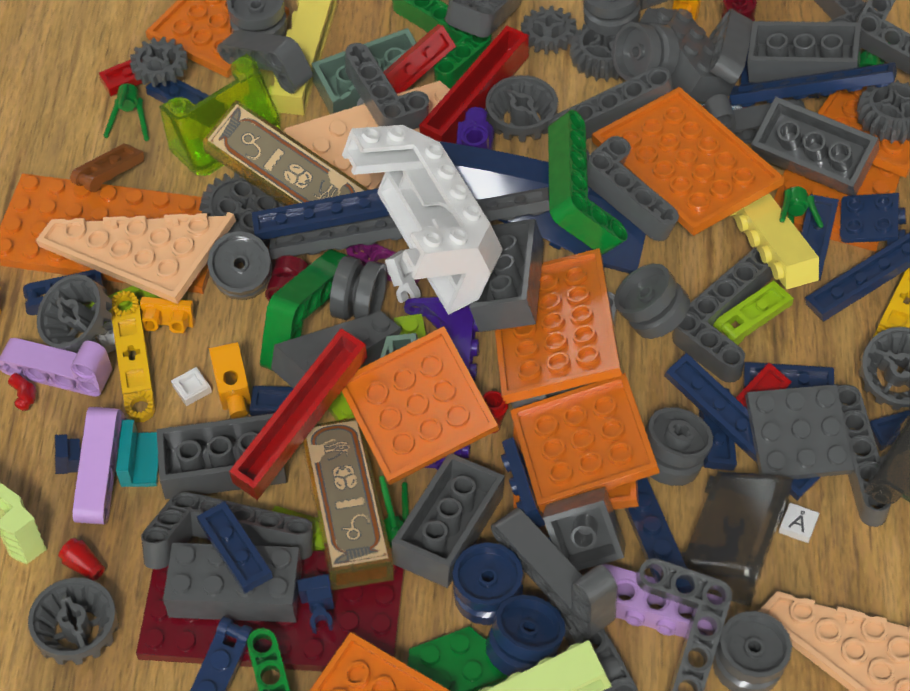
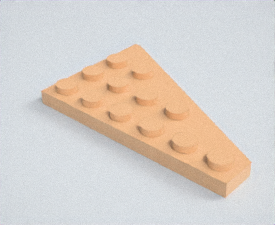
[282,81,450,191]
[36,212,236,304]
[758,591,910,691]

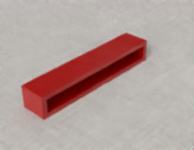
[419,25,529,144]
[229,328,367,500]

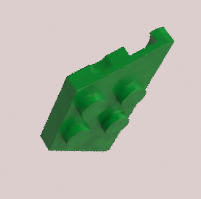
[407,626,509,691]

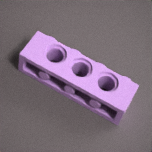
[601,563,723,638]

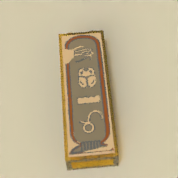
[203,100,369,206]
[302,418,394,590]

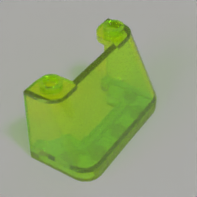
[159,53,281,176]

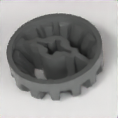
[486,75,558,142]
[37,274,112,353]
[859,327,910,410]
[28,578,119,665]

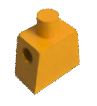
[209,342,251,419]

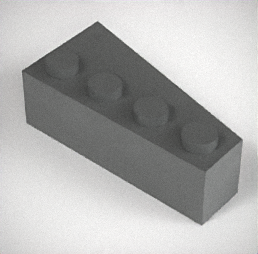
[271,311,401,389]

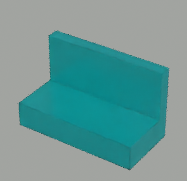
[116,420,159,487]

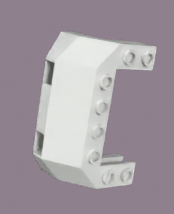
[342,125,503,315]

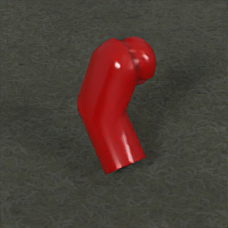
[8,373,37,411]

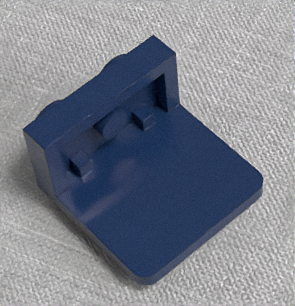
[840,193,906,246]

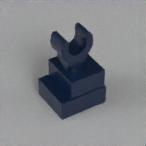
[55,434,81,474]
[297,574,334,634]

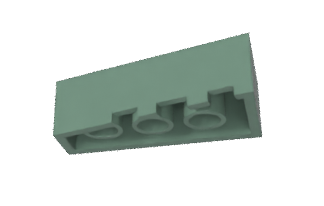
[312,28,416,114]

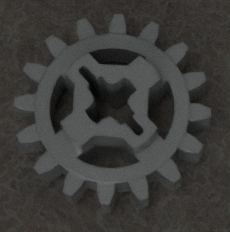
[521,5,577,54]
[130,37,188,87]

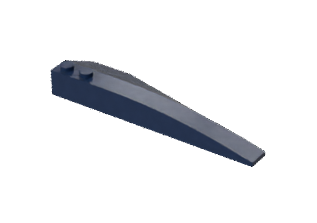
[438,141,646,274]

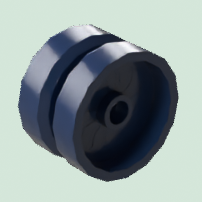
[452,542,523,626]
[486,595,566,676]

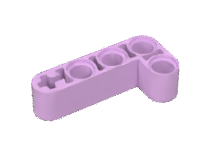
[0,338,112,397]
[73,407,127,525]

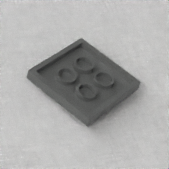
[745,384,854,482]

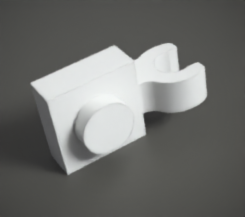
[385,249,421,303]

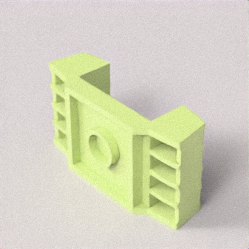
[0,483,47,564]

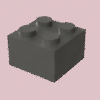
[543,487,626,571]

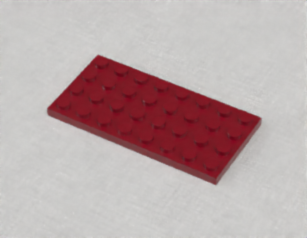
[136,551,405,672]

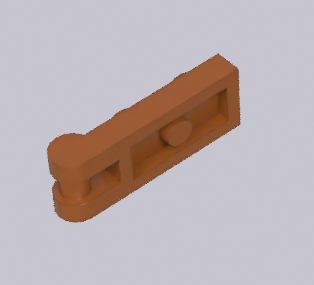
[70,143,144,192]

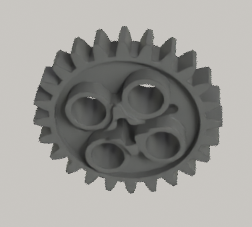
[199,172,289,247]

